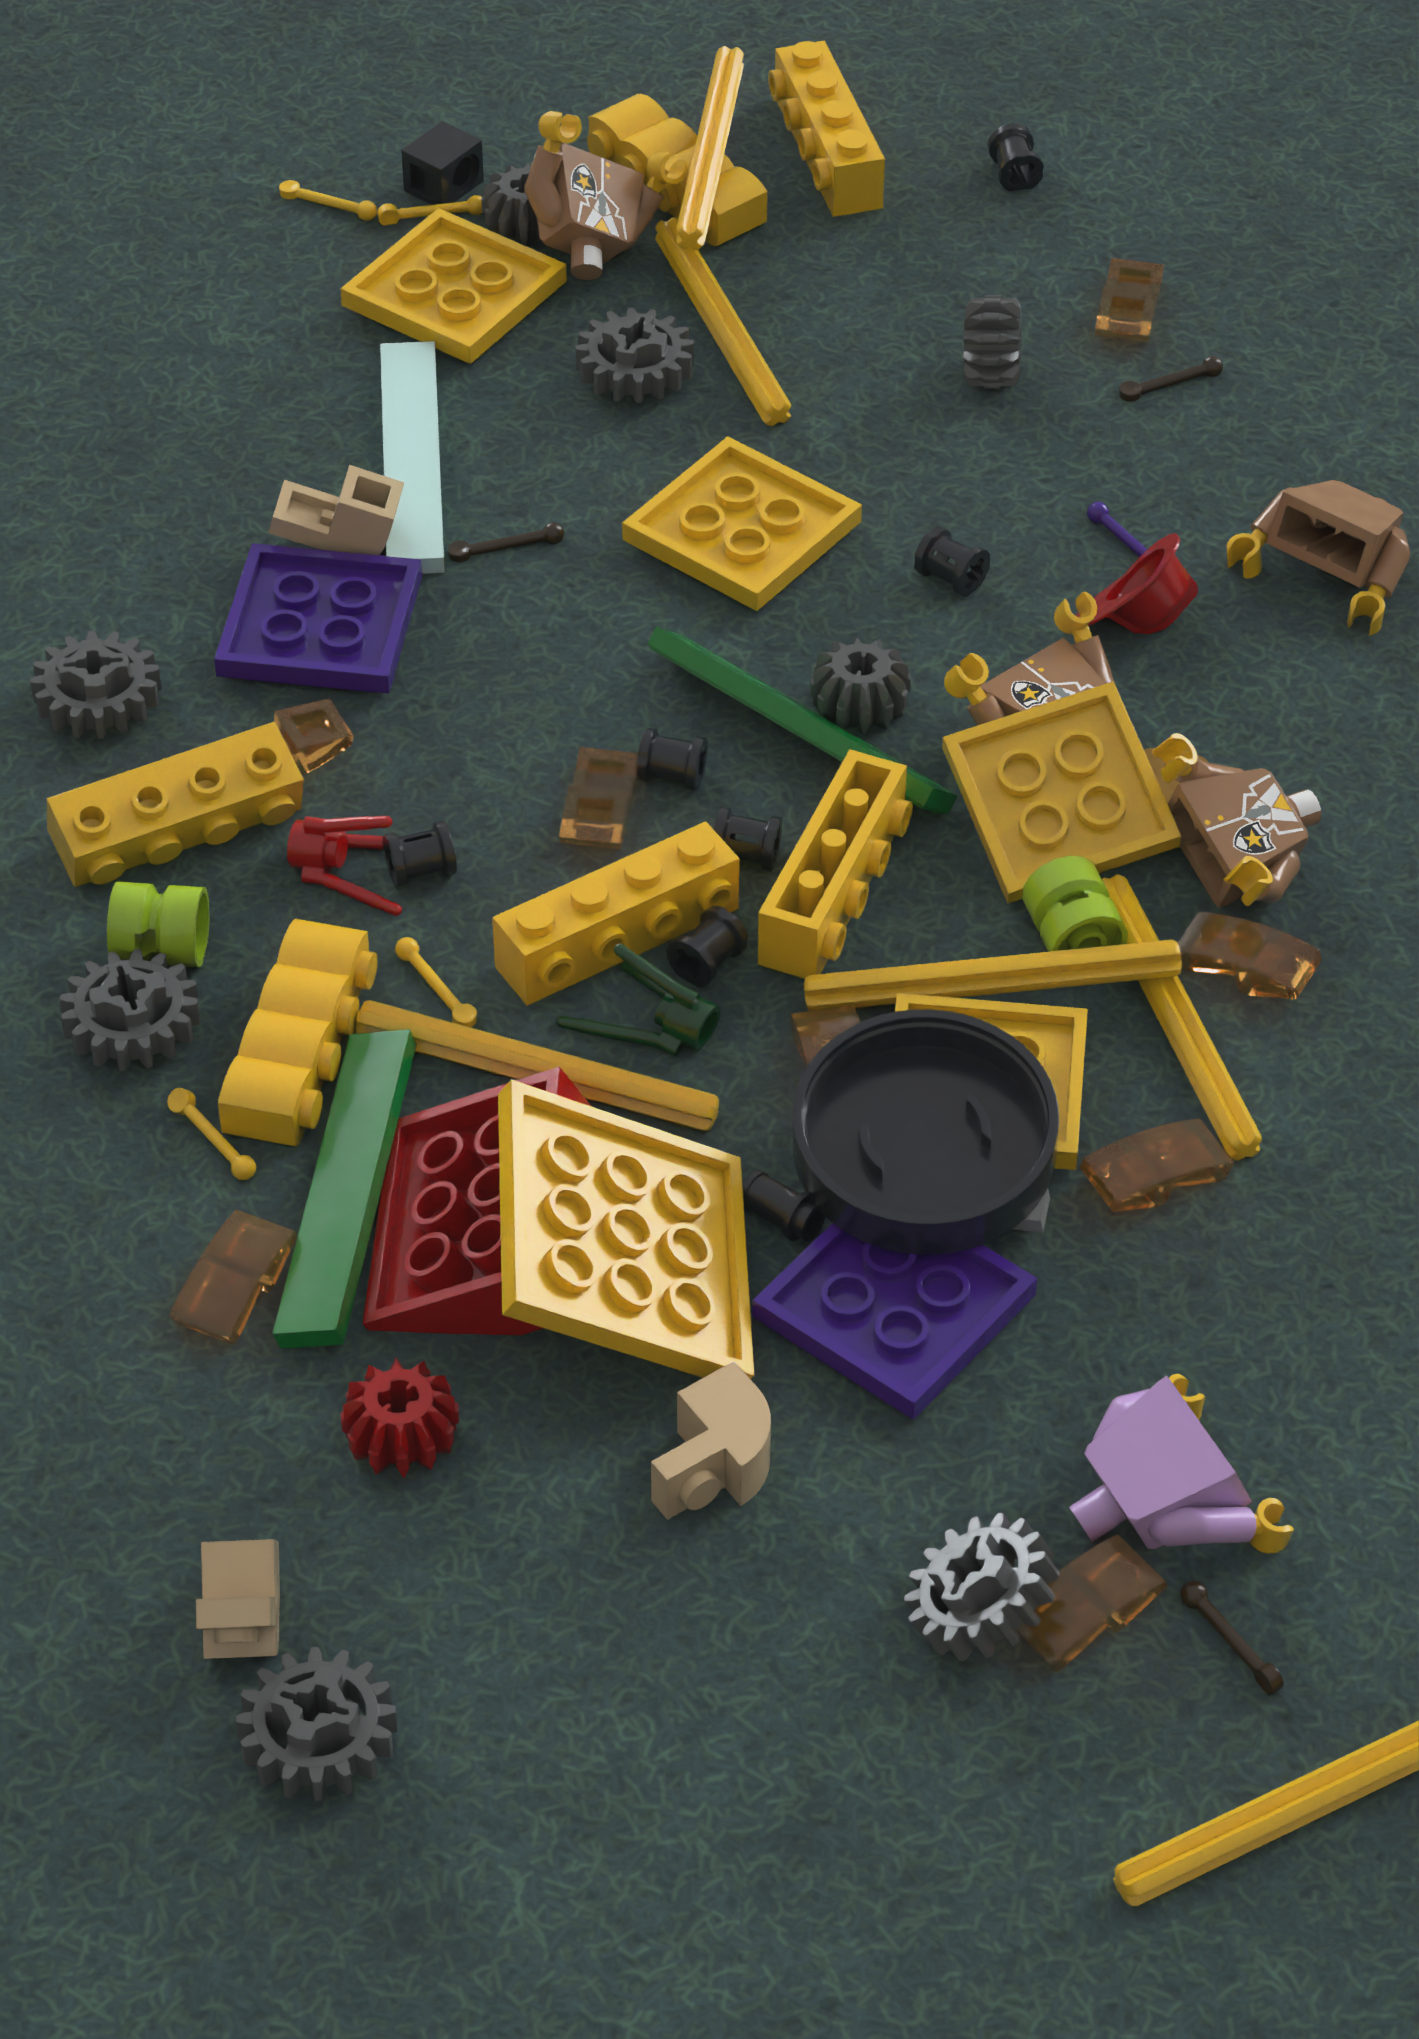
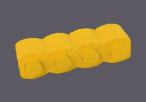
[587,94,767,246]
[218,919,378,1147]

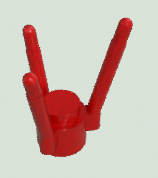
[287,816,402,916]

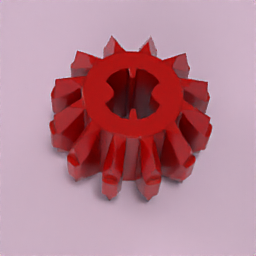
[340,1357,459,1478]

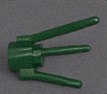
[556,943,721,1057]

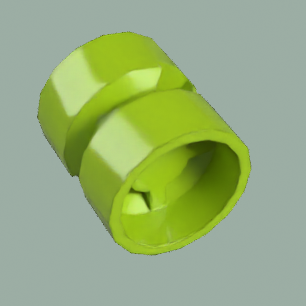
[1022,856,1128,952]
[107,882,210,967]

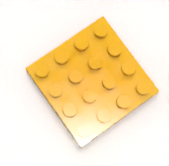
[498,1079,754,1379]

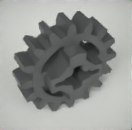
[576,308,694,403]
[30,631,162,739]
[59,949,201,1071]
[904,1513,1059,1661]
[236,1647,398,1802]

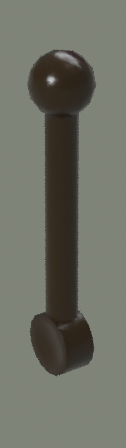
[1119,356,1223,402]
[448,522,565,562]
[1180,1581,1284,1695]

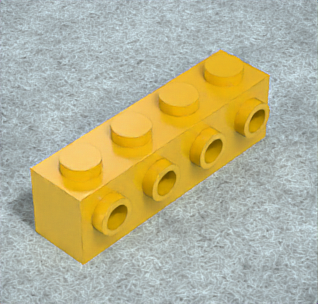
[768,40,885,217]
[47,721,304,887]
[758,749,913,979]
[492,821,739,1006]

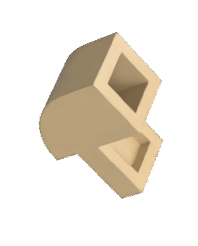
[268,465,404,555]
[651,1361,771,1520]
[196,1539,280,1659]

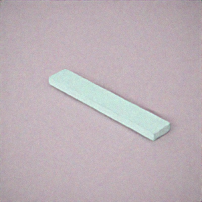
[380,341,445,574]

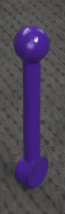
[1087,501,1148,557]

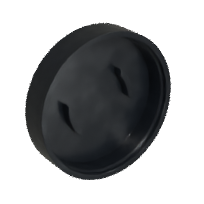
[793,1009,1059,1255]

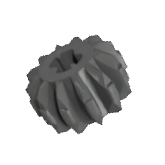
[481,163,545,246]
[963,295,1022,389]
[810,636,911,735]

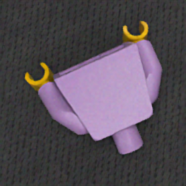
[1069,1374,1294,1554]

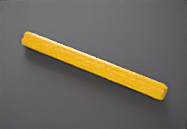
[676,46,744,250]
[655,217,791,426]
[1102,874,1262,1161]
[804,940,1182,1012]
[356,1000,719,1132]
[1113,1720,1419,1906]

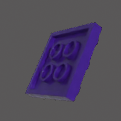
[214,543,422,694]
[752,1223,1037,1420]

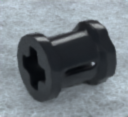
[987,123,1044,191]
[914,526,991,597]
[636,728,708,790]
[714,806,783,871]
[382,820,457,887]
[666,906,748,987]

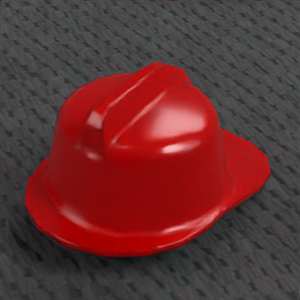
[1075,533,1198,634]

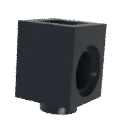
[401,121,484,205]

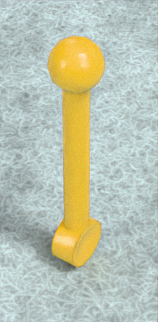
[279,180,377,221]
[377,195,482,225]
[395,937,477,1027]
[167,1088,256,1180]

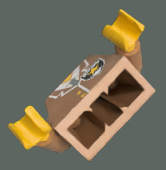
[524,111,688,280]
[1227,480,1410,636]
[944,592,1115,726]
[1152,733,1321,908]

